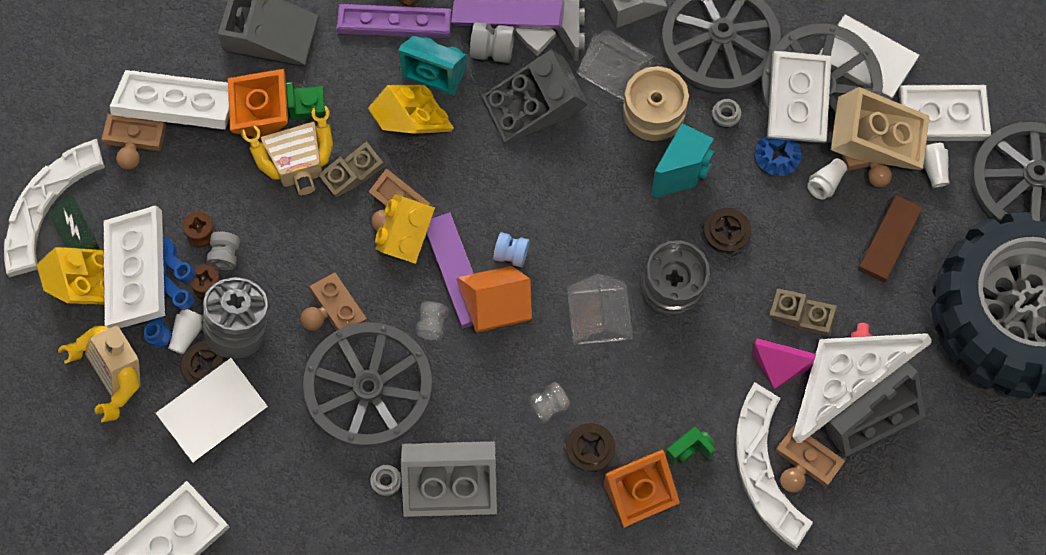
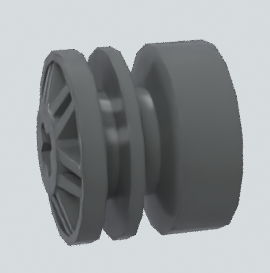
[640,240,710,316]
[203,277,268,359]

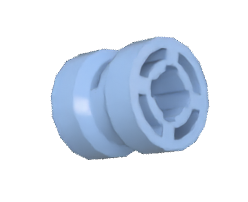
[493,232,530,268]

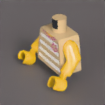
[241,105,333,195]
[58,326,141,422]

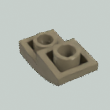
[318,141,386,197]
[770,289,838,337]

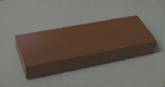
[858,195,923,283]

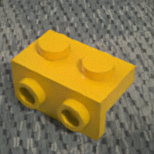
[375,194,435,264]

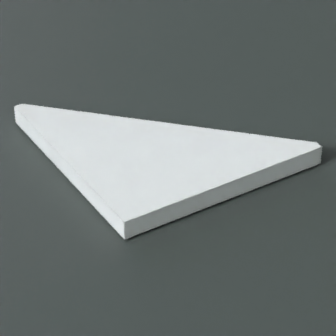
[792,333,931,443]

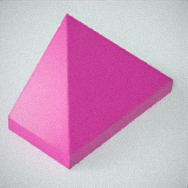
[752,339,816,389]

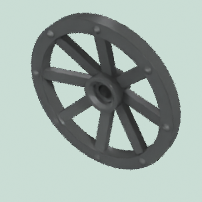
[662,0,781,93]
[761,23,883,144]
[972,122,1046,222]
[303,322,432,448]

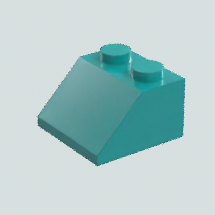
[399,36,467,96]
[651,124,715,197]

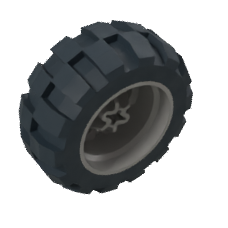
[931,212,1046,399]

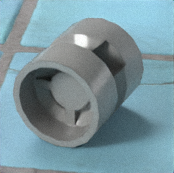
[470,22,514,63]

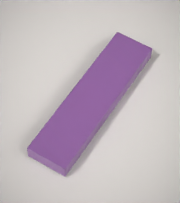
[451,0,565,29]
[337,4,451,38]
[426,213,474,329]

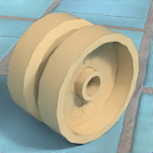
[623,66,689,141]

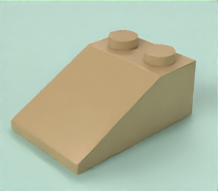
[831,87,930,170]

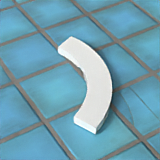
[4,139,105,277]
[736,382,813,550]

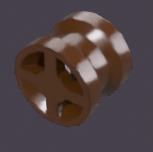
[183,212,216,248]
[190,264,221,300]

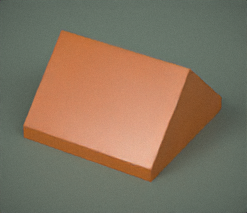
[228,69,288,138]
[456,266,532,333]
[603,450,680,527]

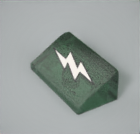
[49,194,100,250]

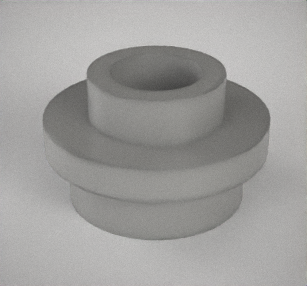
[712,99,741,127]
[370,465,402,496]

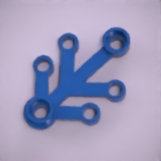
[144,238,195,348]

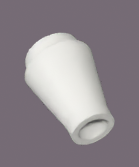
[923,143,950,188]
[807,158,847,200]
[168,309,204,355]

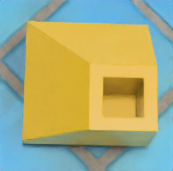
[368,85,454,133]
[36,247,105,305]

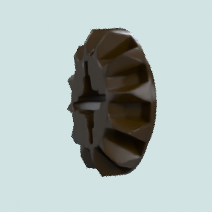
[704,208,751,254]
[181,341,229,385]
[566,423,615,472]

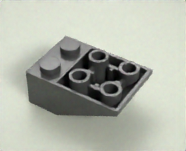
[218,0,319,66]
[482,49,589,143]

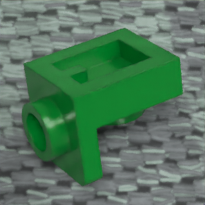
[286,82,326,120]
[665,426,715,466]

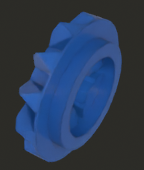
[755,136,802,176]

